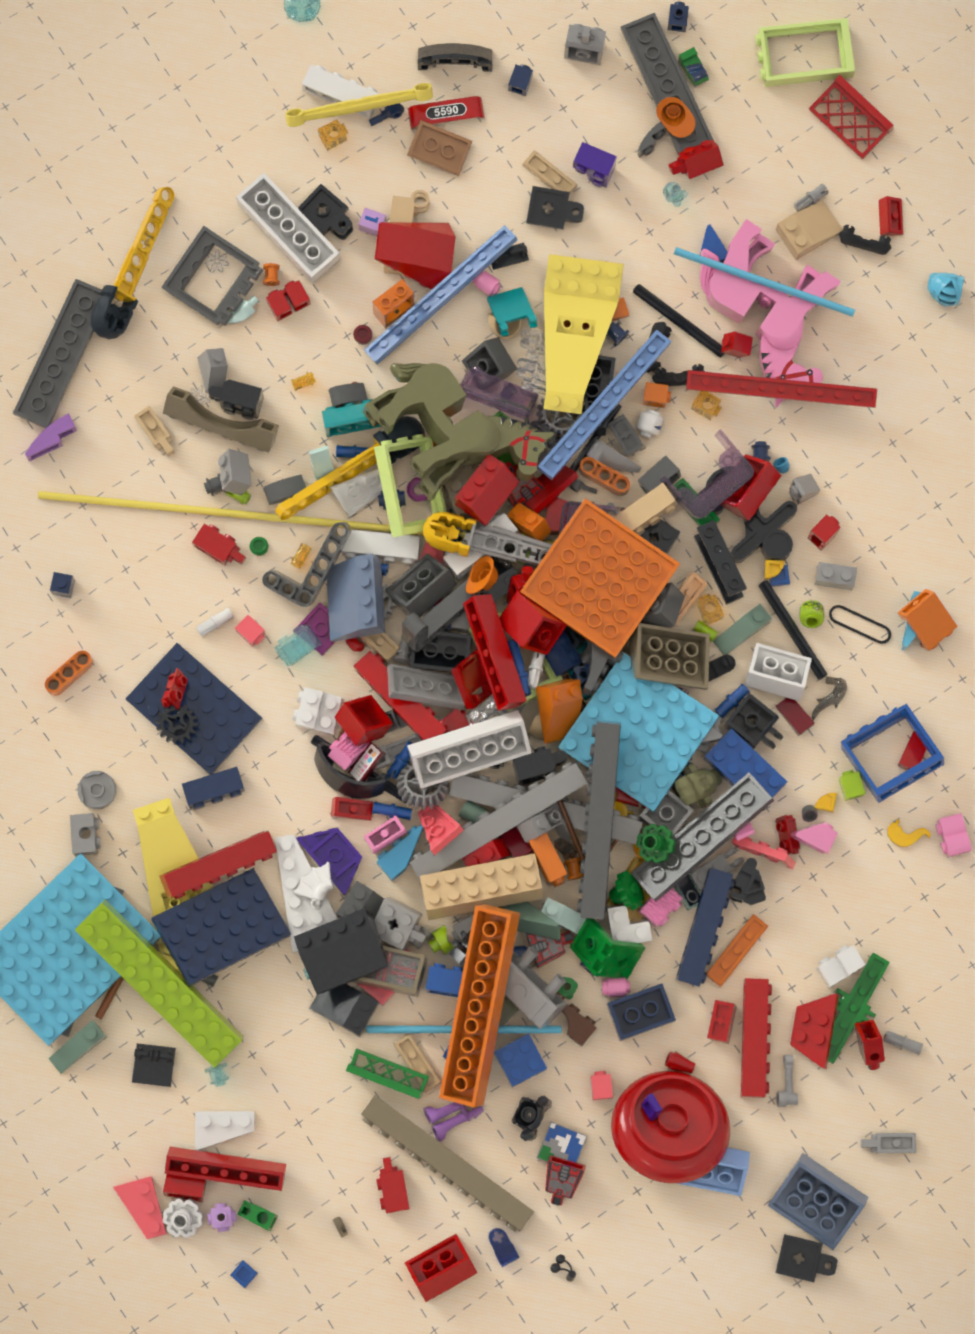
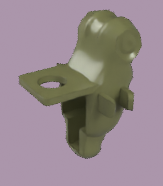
[672,764,722,808]

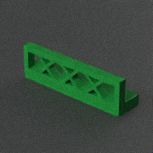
[346,1048,429,1099]

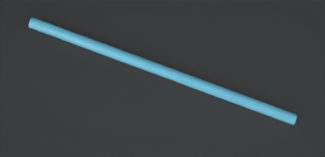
[674,247,855,317]
[366,1026,562,1033]

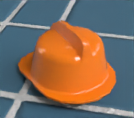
[656,97,696,138]
[466,556,498,594]

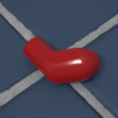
[345,638,364,652]

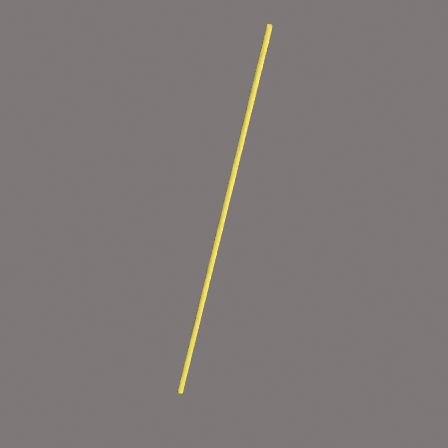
[38,491,555,545]

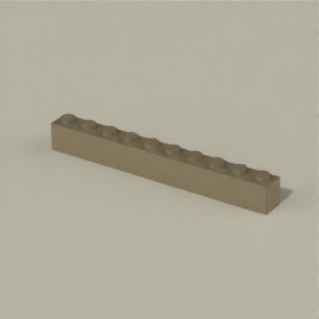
[361,1095,535,1232]

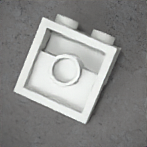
[293,687,342,735]

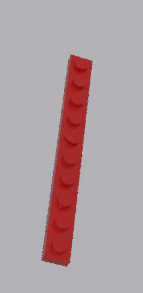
[686,370,877,408]

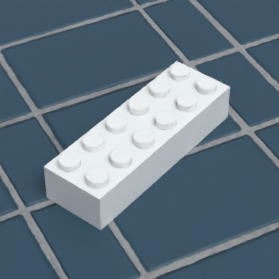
[236,173,340,284]
[407,710,532,789]

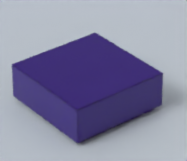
[641,1093,662,1121]

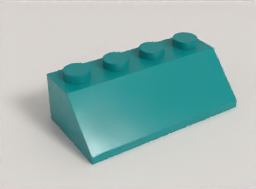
[322,399,381,437]

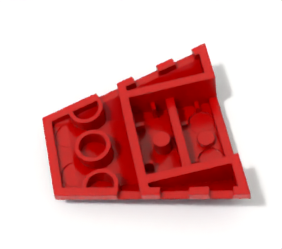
[375,222,456,290]

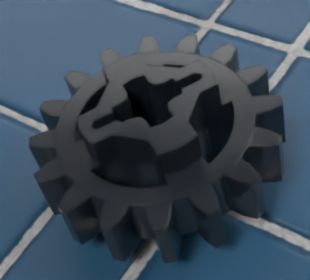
[156,704,198,745]

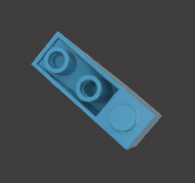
[377,825,423,881]

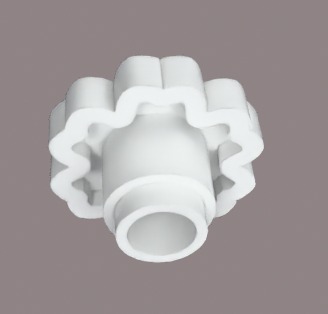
[162,1197,203,1238]

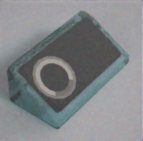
[674,874,701,911]

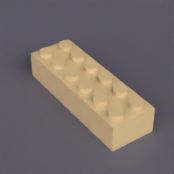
[420,854,543,920]

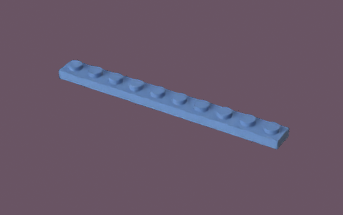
[364,225,518,365]
[537,330,671,480]

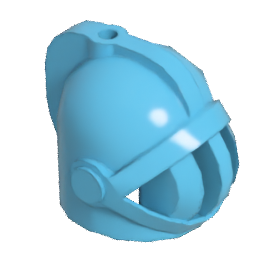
[927,273,965,307]

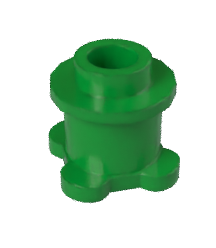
[557,977,578,999]

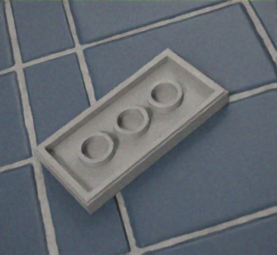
[387,664,464,710]

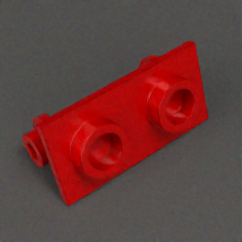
[161,668,188,710]
[776,815,801,855]

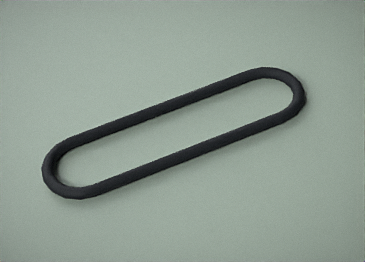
[829,605,891,644]

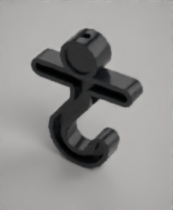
[704,466,797,563]

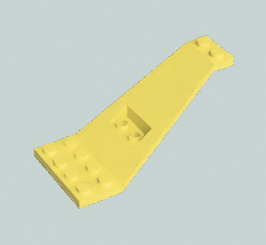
[544,254,624,414]
[133,797,214,973]

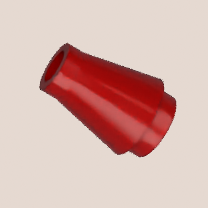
[665,1051,695,1074]

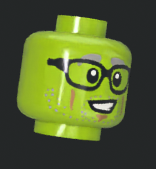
[799,600,824,628]

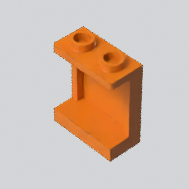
[898,589,958,651]

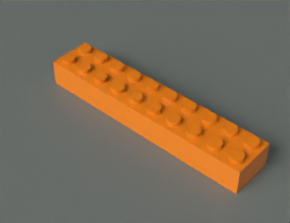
[439,904,520,1108]

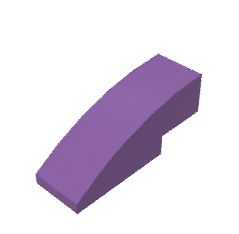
[25,413,77,462]

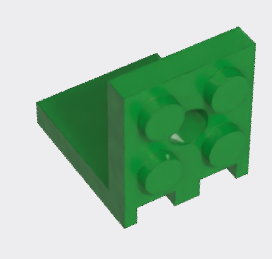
[570,918,645,979]

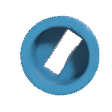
[773,457,790,474]

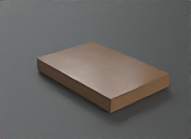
[407,120,472,176]

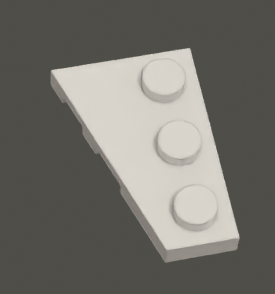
[329,469,383,517]
[195,1111,255,1151]

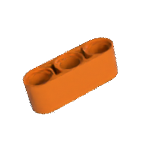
[579,457,630,496]
[45,650,93,696]

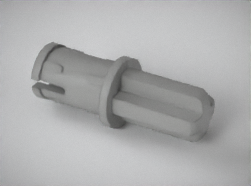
[794,184,829,212]
[883,1031,923,1055]

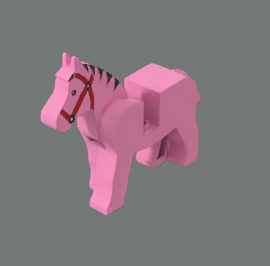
[700,219,841,408]

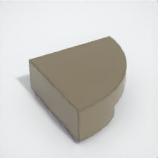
[333,1217,348,1238]

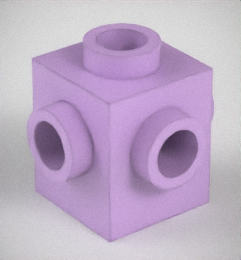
[207,1203,237,1232]

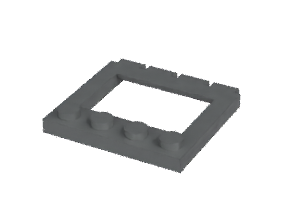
[161,226,263,326]

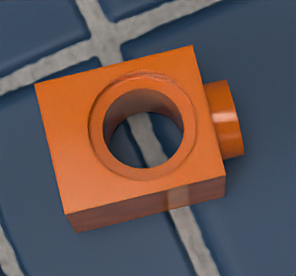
[643,382,671,408]

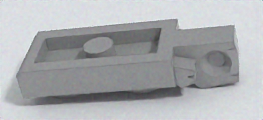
[861,1133,916,1153]

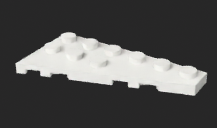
[275,834,338,953]

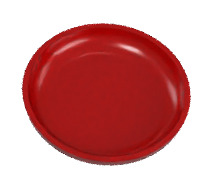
[611,1071,730,1184]

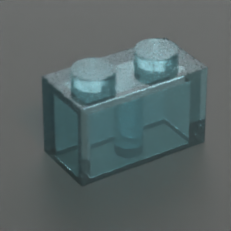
[274,625,322,666]

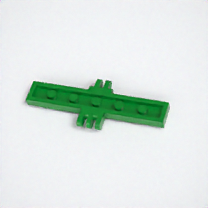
[828,953,890,1064]

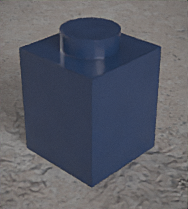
[508,64,533,96]
[50,572,75,598]

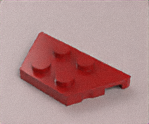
[790,994,839,1069]

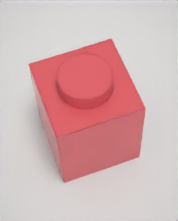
[235,615,266,647]
[590,1071,613,1100]

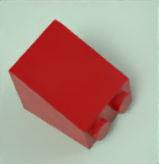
[500,591,567,655]

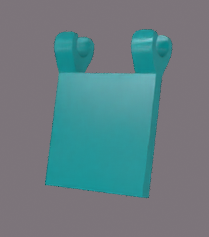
[487,287,538,337]

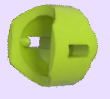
[428,925,455,955]

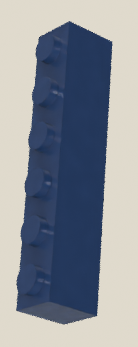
[675,868,735,987]

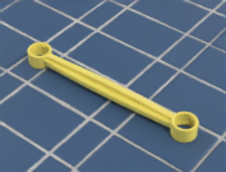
[285,83,433,127]

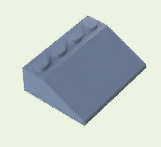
[327,553,385,642]
[768,1153,868,1250]

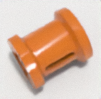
[263,263,280,286]
[564,858,584,881]

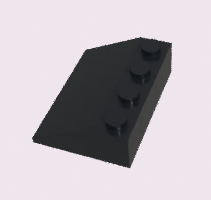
[294,908,389,995]

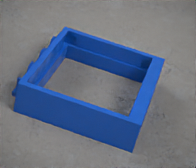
[841,703,944,803]

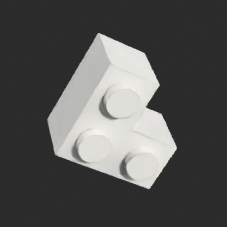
[606,904,652,943]
[816,945,866,988]

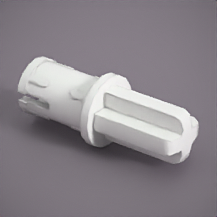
[196,608,234,636]
[528,651,545,689]

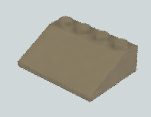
[629,623,710,690]

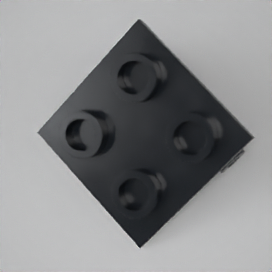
[132,1043,176,1087]

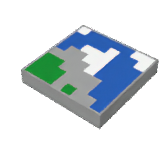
[537,1122,587,1163]

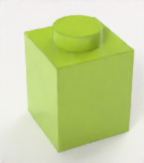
[838,770,866,801]

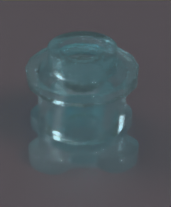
[663,182,688,207]
[204,1063,229,1087]

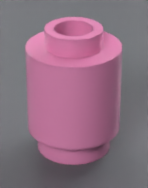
[472,271,501,296]
[602,977,630,997]

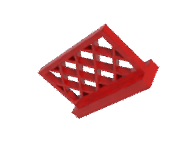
[809,75,894,160]

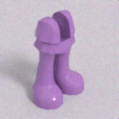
[423,1102,484,1142]

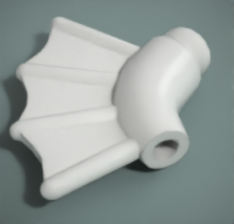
[293,862,334,908]

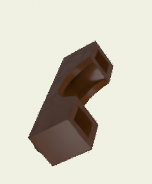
[544,981,597,1047]

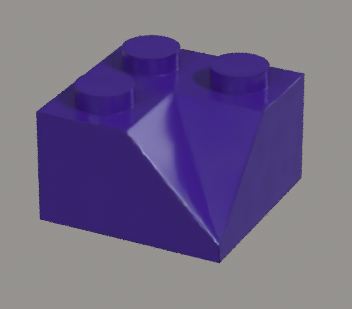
[573,142,617,187]

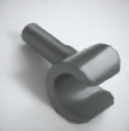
[570,479,597,494]

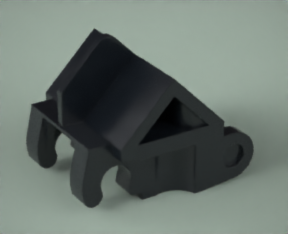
[729,858,766,905]

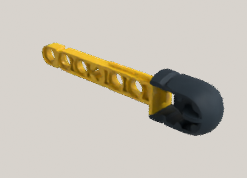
[91,187,175,339]
[275,416,425,520]

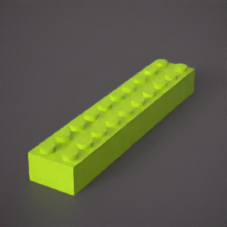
[75,899,244,1068]

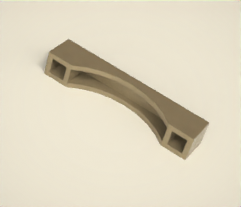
[163,386,279,453]

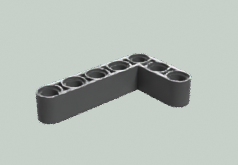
[262,522,351,607]
[402,579,484,652]

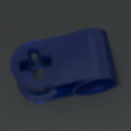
[488,1228,520,1268]

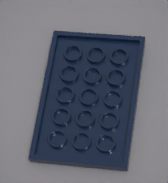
[125,643,263,775]
[151,868,291,987]

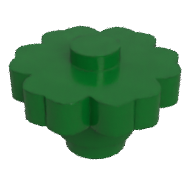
[636,824,676,864]
[609,870,644,910]

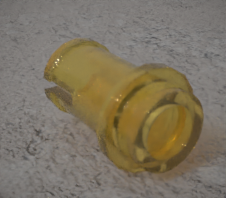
[291,371,316,391]
[291,543,312,569]

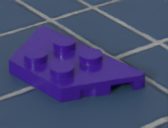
[296,827,362,896]

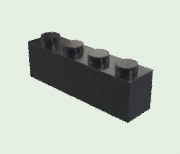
[584,356,616,436]

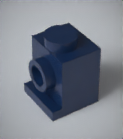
[667,1,689,32]

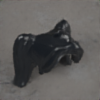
[512,1095,552,1141]

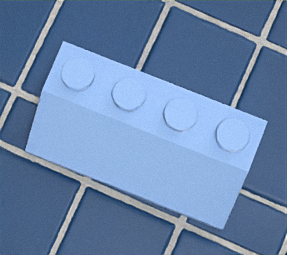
[676,1148,750,1196]

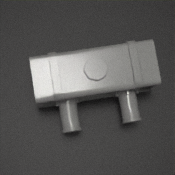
[505,946,567,1029]

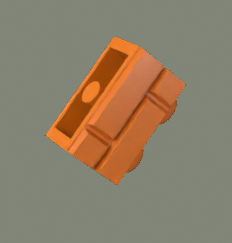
[507,503,551,541]

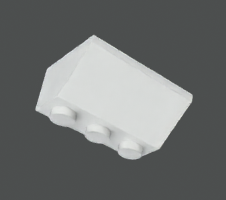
[745,643,812,701]

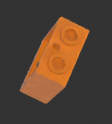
[372,279,415,328]
[528,833,567,887]

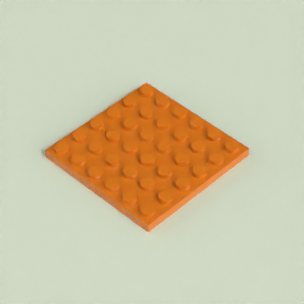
[520,498,680,658]

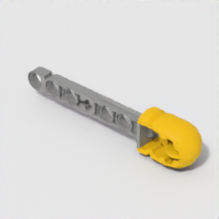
[423,512,549,566]

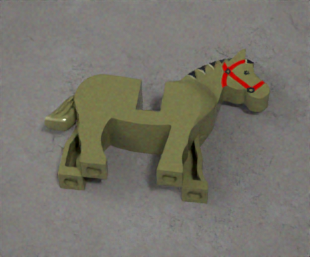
[363,363,554,501]

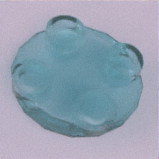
[284,0,320,22]

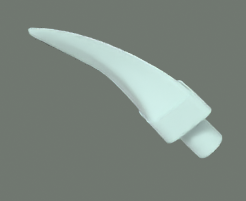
[228,296,259,323]

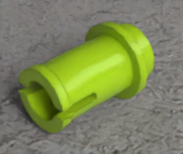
[226,490,251,505]
[693,620,718,642]

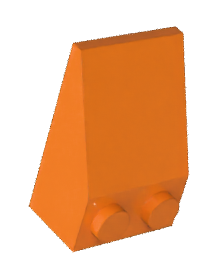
[536,679,583,744]

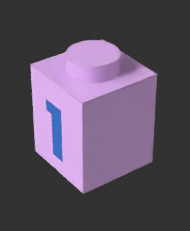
[358,208,387,236]

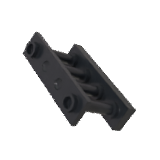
[694,520,747,605]

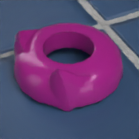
[407,477,427,502]

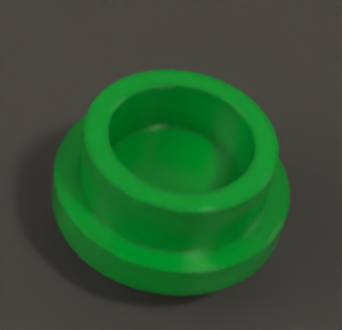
[249,537,269,556]

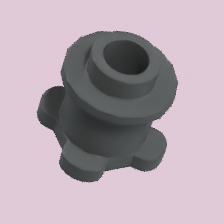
[204,473,226,496]

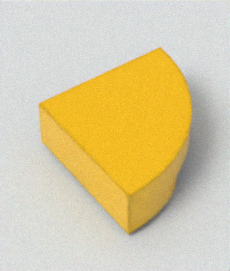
[764,560,785,580]
[815,793,837,812]

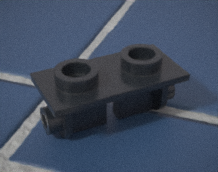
[491,243,529,270]

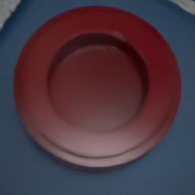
[353,325,372,345]

